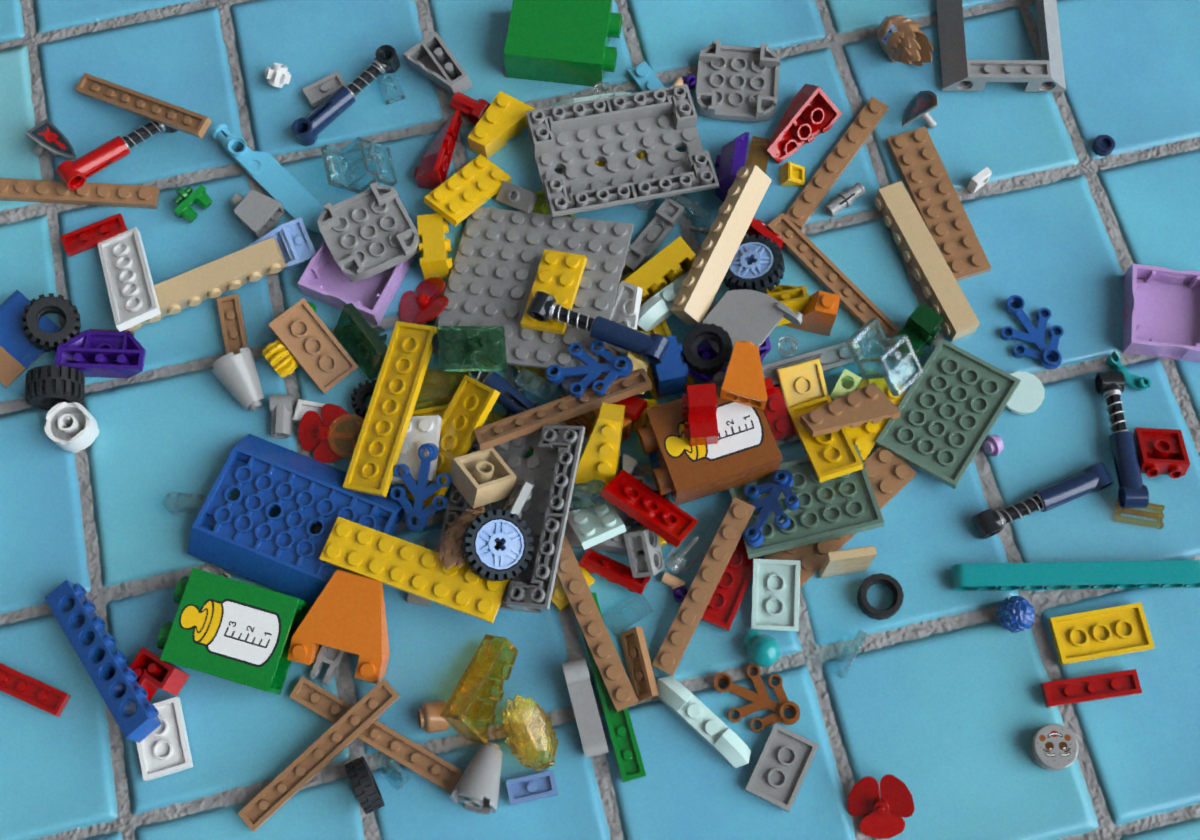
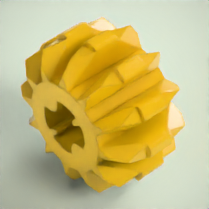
[262,340,298,378]

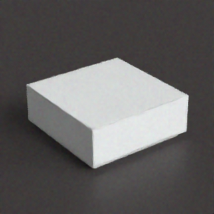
[967,167,992,193]

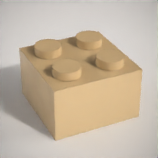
[450,447,517,509]

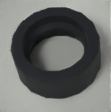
[857,573,904,620]

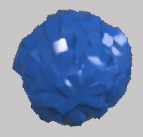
[996,596,1035,633]

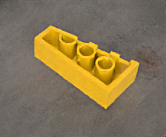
[618,236,696,307]
[573,402,625,493]

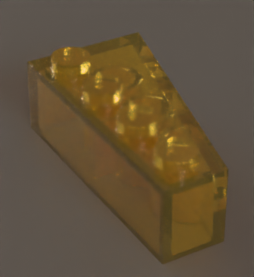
[440,634,518,745]

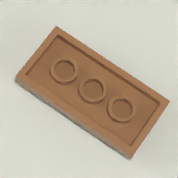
[268,298,358,394]

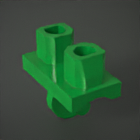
[174,184,212,224]

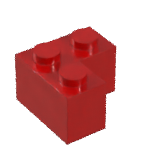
[681,383,719,446]
[129,647,190,702]

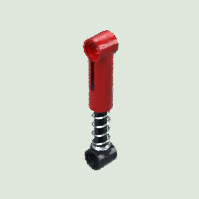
[56,121,178,190]

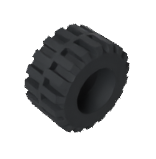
[22,293,81,352]
[25,365,85,410]

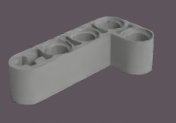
[562,657,609,758]

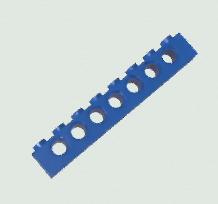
[45,580,162,743]

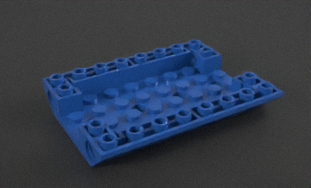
[187,434,411,606]

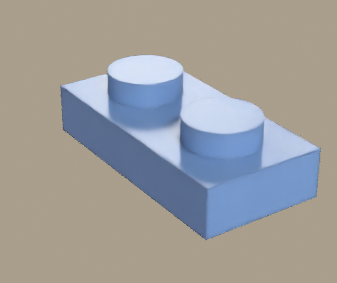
[506,770,558,806]

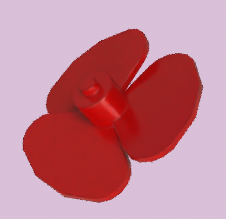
[399,277,449,324]
[298,403,354,463]
[848,774,915,839]

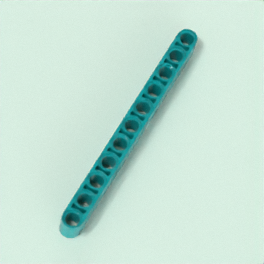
[951,560,1200,591]

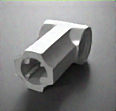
[269,394,296,439]

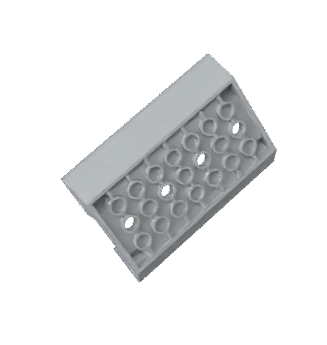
[526,84,719,217]
[437,423,585,613]

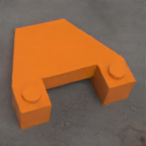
[287,569,390,684]

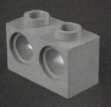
[623,525,665,578]

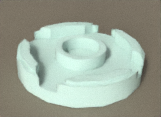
[1005,371,1045,415]

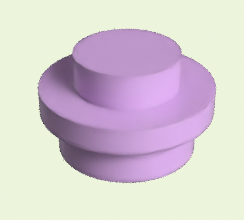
[982,434,1004,457]

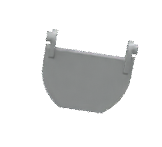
[703,289,803,354]

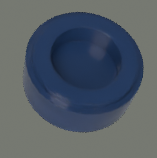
[1092,135,1115,156]

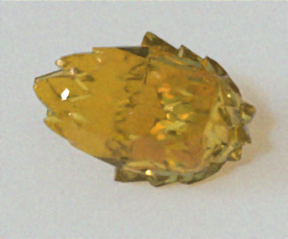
[501,695,558,772]

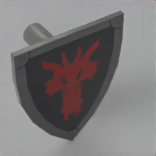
[902,91,938,129]
[26,119,76,159]

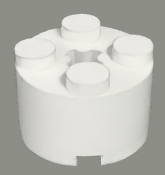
[44,402,99,453]

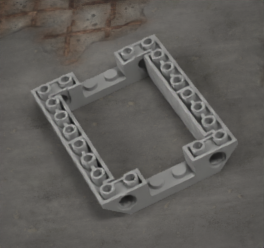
[936,0,1066,92]

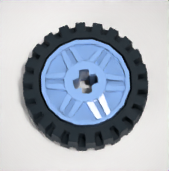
[723,235,785,294]
[461,509,534,581]

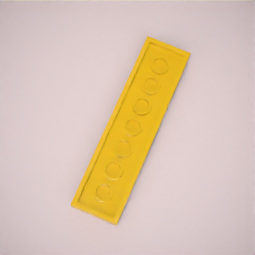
[343,321,439,497]
[319,517,511,624]

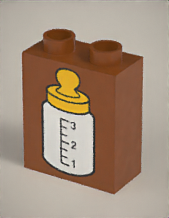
[637,385,782,506]

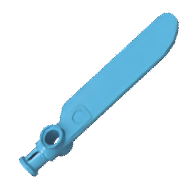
[212,124,324,235]

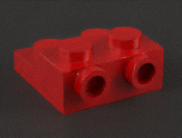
[1133,427,1190,479]

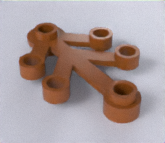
[713,664,800,733]

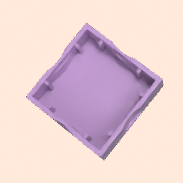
[297,239,417,326]
[1123,264,1200,362]

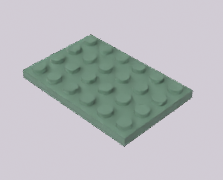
[875,338,1021,489]
[728,445,884,559]

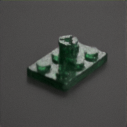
[333,303,387,380]
[437,326,507,372]

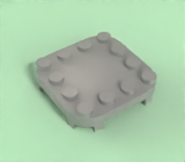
[695,40,780,122]
[317,182,420,282]

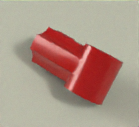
[450,92,490,125]

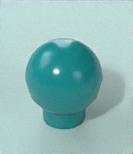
[743,629,780,667]

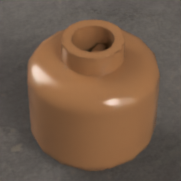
[417,700,454,733]

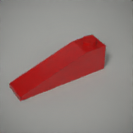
[765,84,842,164]
[414,110,462,190]

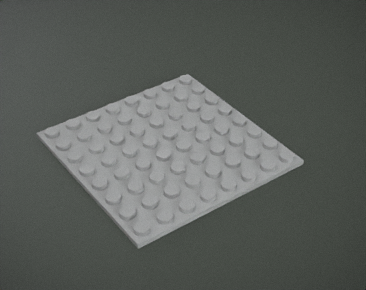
[432,207,634,370]

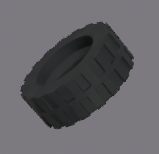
[682,323,733,376]
[345,756,385,814]

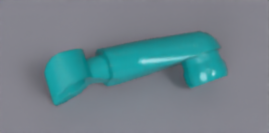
[1106,351,1151,391]

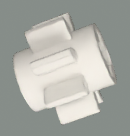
[264,62,291,88]

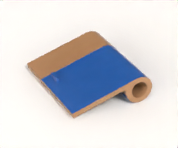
[0,290,62,387]

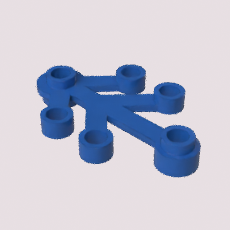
[1000,295,1064,370]
[545,340,633,398]
[390,443,452,531]
[743,470,800,548]

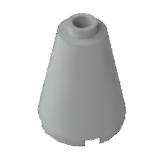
[210,347,265,411]
[450,742,503,814]

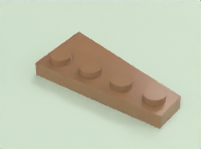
[799,382,901,437]

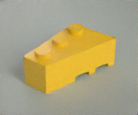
[467,91,535,159]
[417,213,453,280]

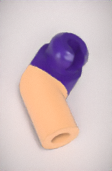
[671,75,697,90]
[661,572,688,603]

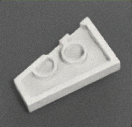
[604,281,643,353]

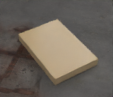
[819,546,877,578]

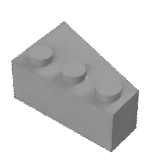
[403,32,473,95]

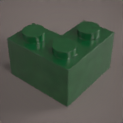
[887,302,944,365]

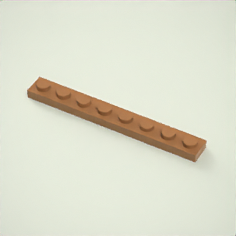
[75,73,212,139]
[785,97,889,230]
[0,178,160,209]
[766,213,900,347]
[474,368,653,451]
[652,497,755,676]
[557,533,639,712]
[289,676,463,793]
[238,678,401,832]

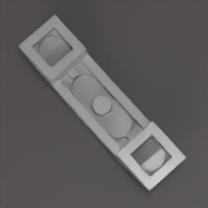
[625,197,685,272]

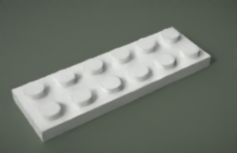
[97,227,161,332]

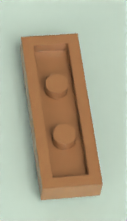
[216,294,249,354]
[620,627,659,702]

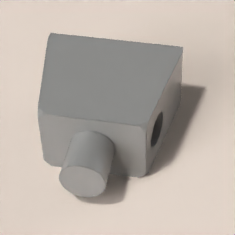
[231,190,286,240]

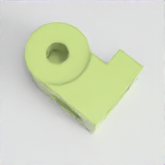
[830,369,862,400]

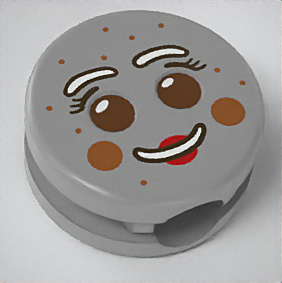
[1029,724,1079,771]

